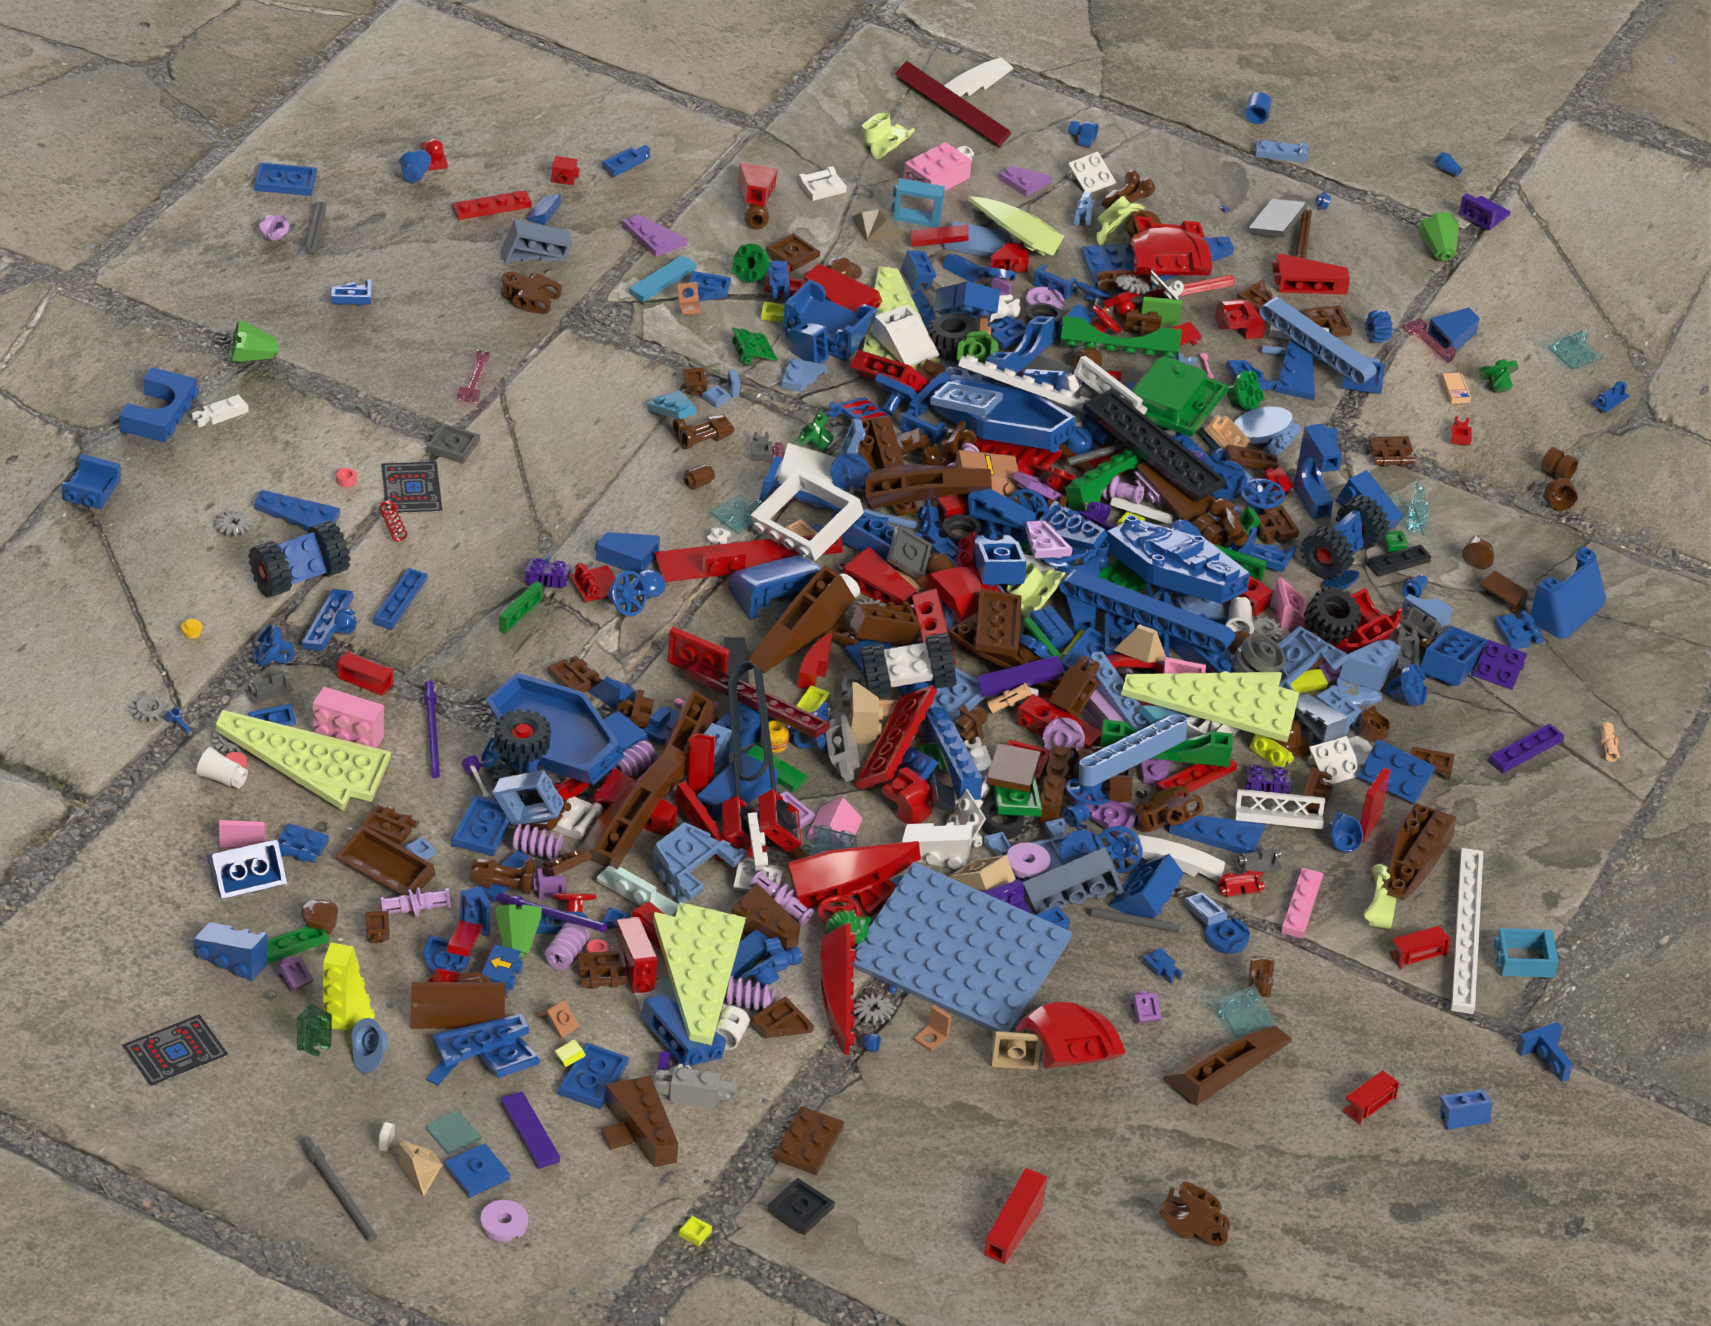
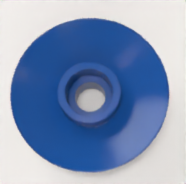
[1075,281,1112,301]

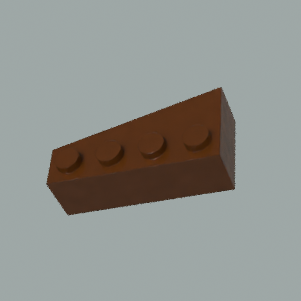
[605,1075,678,1167]

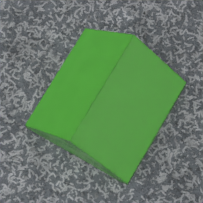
[1140,297,1183,326]

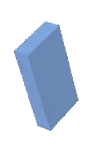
[1184,892,1227,926]

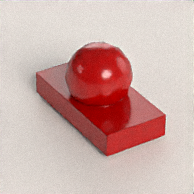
[420,139,448,170]
[1103,291,1140,317]

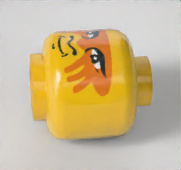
[760,721,789,753]

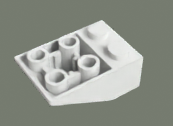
[873,304,939,366]

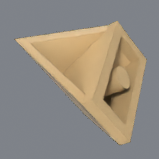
[1114,625,1166,662]
[399,1140,443,1197]

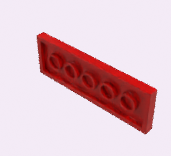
[854,685,937,790]

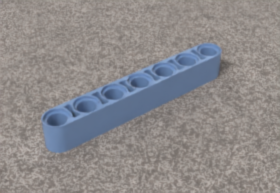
[1259,297,1377,385]
[1079,714,1187,786]

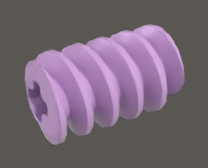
[611,740,658,778]
[513,823,563,860]
[545,922,590,970]
[726,976,776,1011]

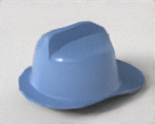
[352,1018,388,1073]

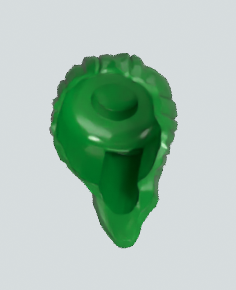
[825,911,873,944]

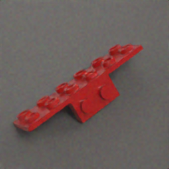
[654,539,783,582]

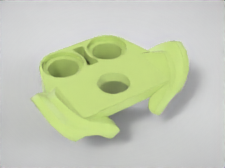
[862,113,915,159]
[1097,196,1145,245]
[1007,563,1068,619]
[1364,864,1397,930]

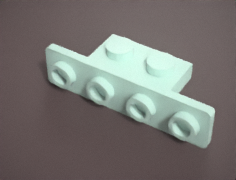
[597,866,679,916]

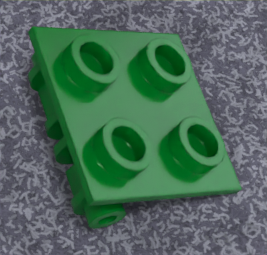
[732,327,777,364]

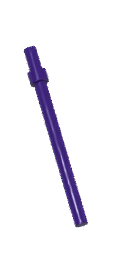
[424,681,440,778]
[496,893,607,932]

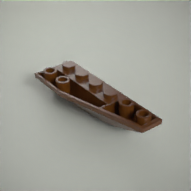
[850,416,918,516]
[865,464,992,509]
[748,565,855,674]
[948,612,1063,691]
[658,690,719,796]
[579,755,682,869]
[1384,803,1456,901]
[1163,1026,1292,1106]

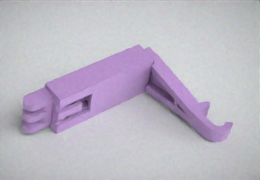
[1081,668,1133,731]

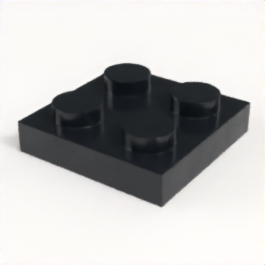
[767,1178,835,1235]

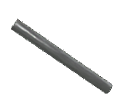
[1091,908,1181,932]

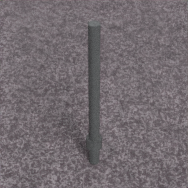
[1066,429,1176,466]
[301,1136,377,1241]

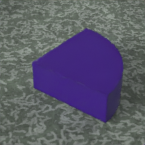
[657,1051,671,1071]

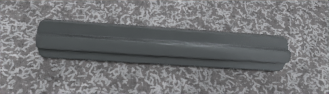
[305,201,326,255]

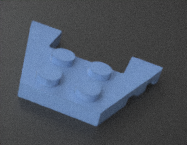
[1278,626,1349,697]
[984,818,1066,881]
[654,822,748,901]

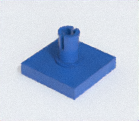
[875,373,917,415]

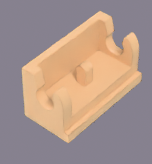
[1204,415,1251,449]

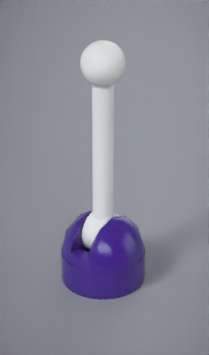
[461,755,491,799]

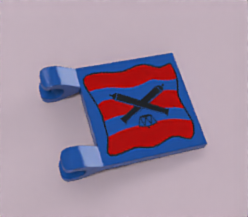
[827,397,892,430]

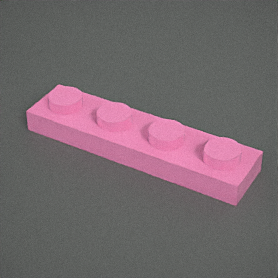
[1281,868,1324,939]

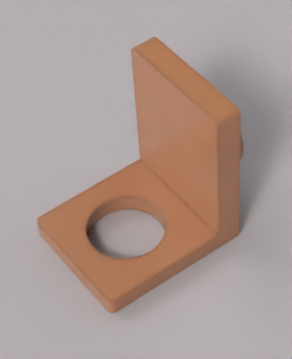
[677,282,701,315]
[535,1000,579,1038]
[914,1005,951,1052]

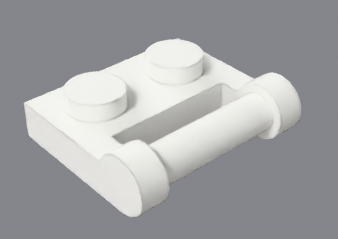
[797,166,847,201]
[552,797,604,840]

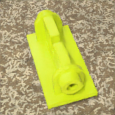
[1249,734,1294,768]

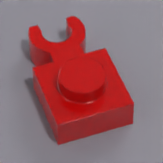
[1451,416,1472,445]

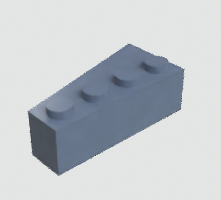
[1023,848,1124,914]

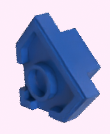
[644,706,678,744]
[422,935,474,975]

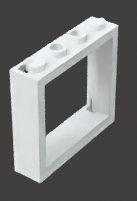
[750,467,864,561]

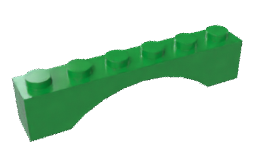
[1061,316,1182,359]
[1065,447,1146,511]
[1100,719,1233,767]

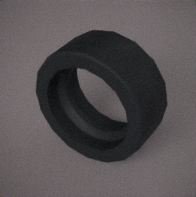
[1025,303,1063,333]
[941,514,981,547]
[982,800,1024,840]

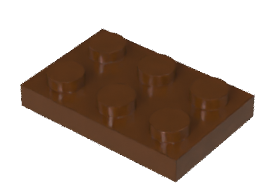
[773,1106,844,1175]

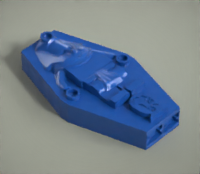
[934,378,1076,452]
[1106,515,1250,604]
[486,672,625,785]

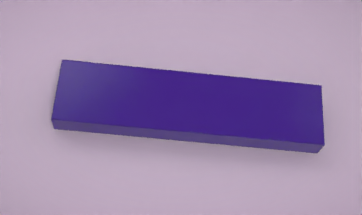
[977,655,1065,697]
[1488,723,1565,774]
[501,1091,560,1169]

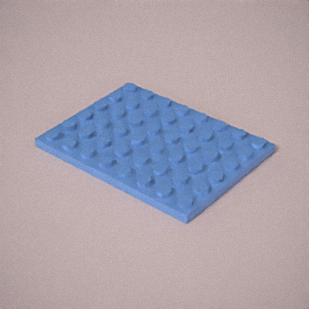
[851,861,1072,1032]

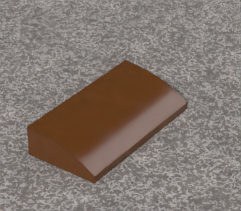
[1137,461,1214,522]
[335,825,436,896]
[411,982,505,1029]

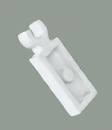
[192,394,249,427]
[964,737,992,782]
[748,812,768,874]

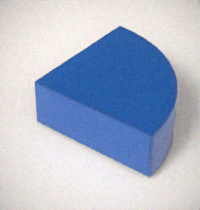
[602,907,631,929]

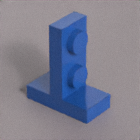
[1516,1021,1573,1082]

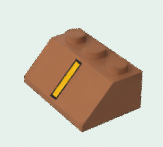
[955,450,1019,499]

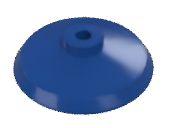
[1324,570,1359,589]

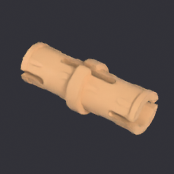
[987,683,1032,714]
[1600,722,1620,762]

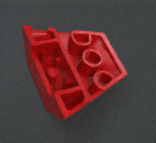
[917,567,1002,624]

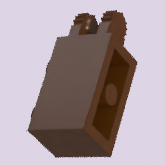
[1049,656,1100,718]

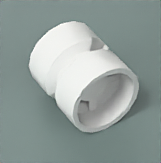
[716,1006,750,1050]

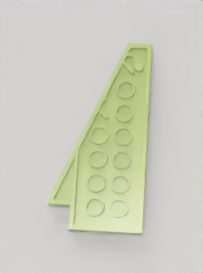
[863,267,941,373]
[1121,671,1299,742]
[215,710,391,811]
[653,902,746,1045]

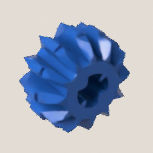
[1364,310,1394,343]

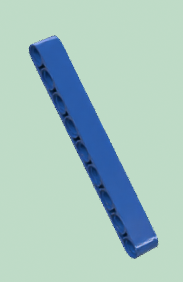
[1059,569,1235,654]

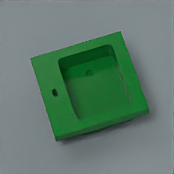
[1132,357,1228,437]

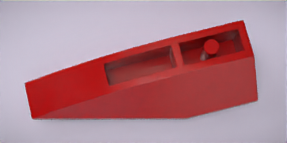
[788,841,921,909]
[820,923,855,1055]

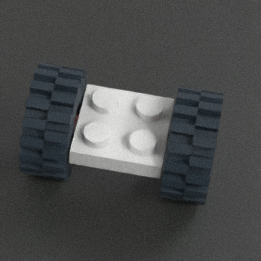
[861,633,957,699]

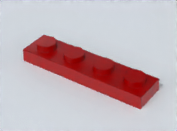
[452,190,532,221]
[1156,758,1237,798]
[673,782,731,862]

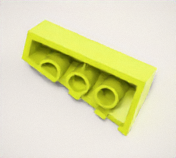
[323,942,375,1031]

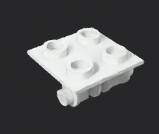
[1067,152,1117,193]
[1150,271,1184,300]
[1308,736,1361,784]
[947,789,986,847]

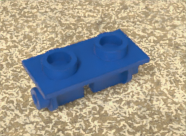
[1591,381,1630,413]
[917,499,941,539]

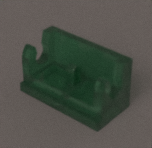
[297,1003,332,1056]

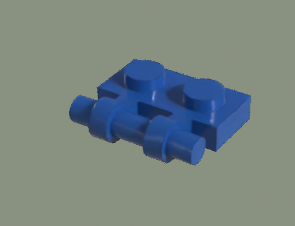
[988,316,1027,350]
[1494,611,1544,649]
[278,823,329,863]

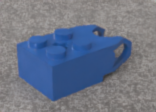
[973,535,1027,586]

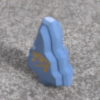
[1330,677,1382,707]

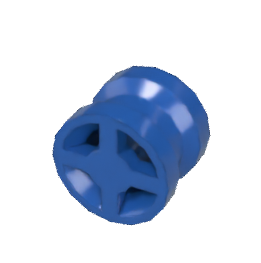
[1062,801,1090,827]

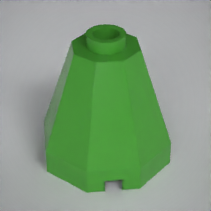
[1417,212,1459,261]
[230,321,279,363]
[957,331,999,364]
[495,905,542,959]

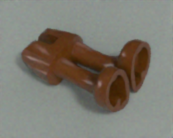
[1102,170,1155,209]
[672,415,735,449]
[1209,498,1248,546]
[469,857,535,895]

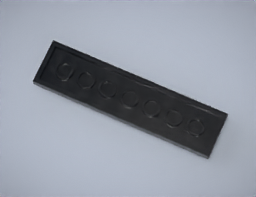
[1082,389,1226,502]

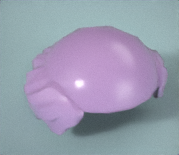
[259,215,289,241]

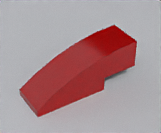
[798,633,833,689]

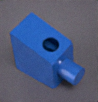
[785,321,829,364]

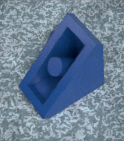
[587,676,637,711]

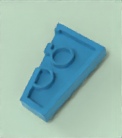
[646,390,696,420]

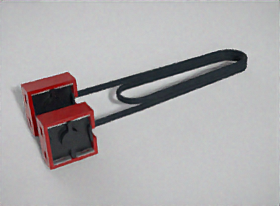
[722,661,802,858]

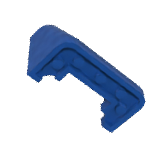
[783,279,877,361]
[1531,546,1606,639]
[729,555,822,620]

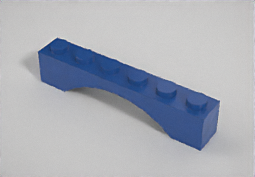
[987,316,1057,384]
[923,707,982,800]

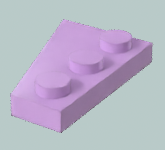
[1025,520,1073,558]

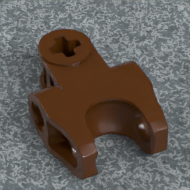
[500,272,562,314]
[1134,786,1204,832]
[1158,1181,1230,1247]

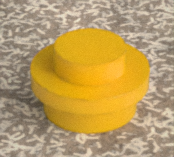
[181,619,203,638]

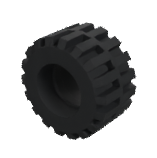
[929,313,978,361]
[1303,586,1361,644]

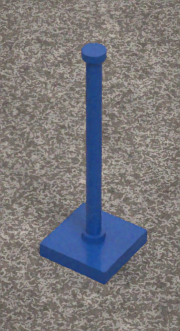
[757,456,889,524]

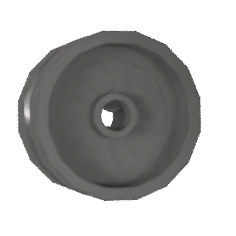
[1231,633,1286,673]

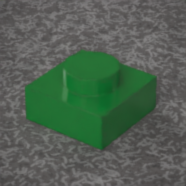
[1240,507,1261,535]
[1382,531,1409,552]

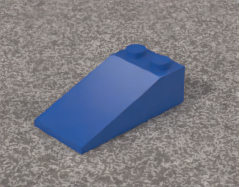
[1421,626,1488,686]

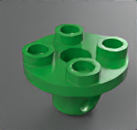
[732,243,769,283]
[1479,359,1519,393]
[1227,371,1264,411]
[796,411,834,450]

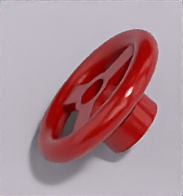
[1092,305,1122,334]
[552,893,597,912]
[817,895,862,925]

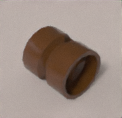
[1541,447,1579,479]
[1192,514,1229,547]

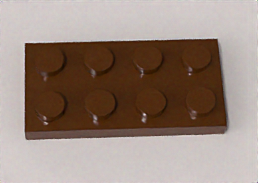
[975,589,1022,657]

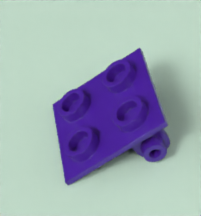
[1080,502,1119,531]
[525,558,571,589]
[1473,640,1527,690]
[1245,764,1291,794]

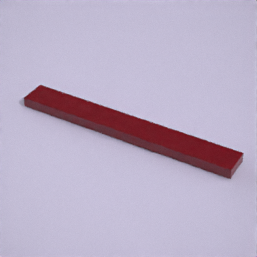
[895,60,1012,147]
[685,660,830,738]

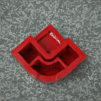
[1215,299,1265,340]
[882,768,934,825]

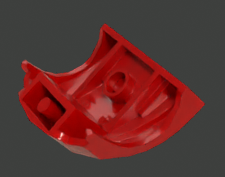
[1126,227,1213,276]
[1302,587,1402,654]
[1015,1002,1126,1069]

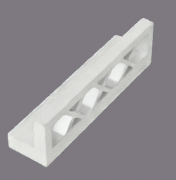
[1074,356,1147,414]
[1235,789,1325,829]

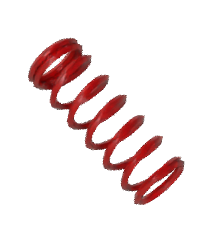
[379,500,408,542]

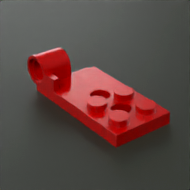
[943,437,1035,489]

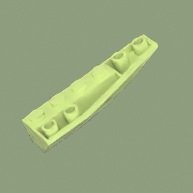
[967,196,1064,256]

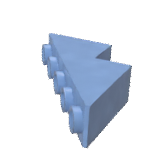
[1087,651,1151,731]

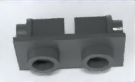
[1400,607,1443,641]
[245,671,294,704]
[1233,848,1282,874]

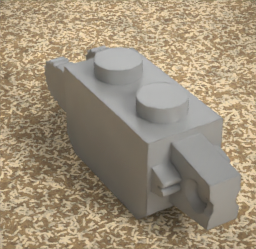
[826,714,860,782]
[654,1067,737,1109]

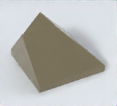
[853,209,903,242]

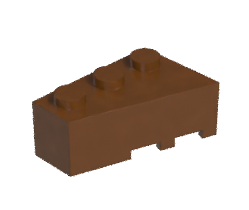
[849,601,921,646]
[1091,746,1134,803]
[731,883,800,951]

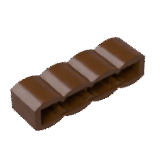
[1038,745,1071,824]

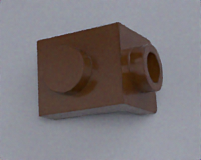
[683,368,707,395]
[897,428,930,455]
[365,911,390,943]

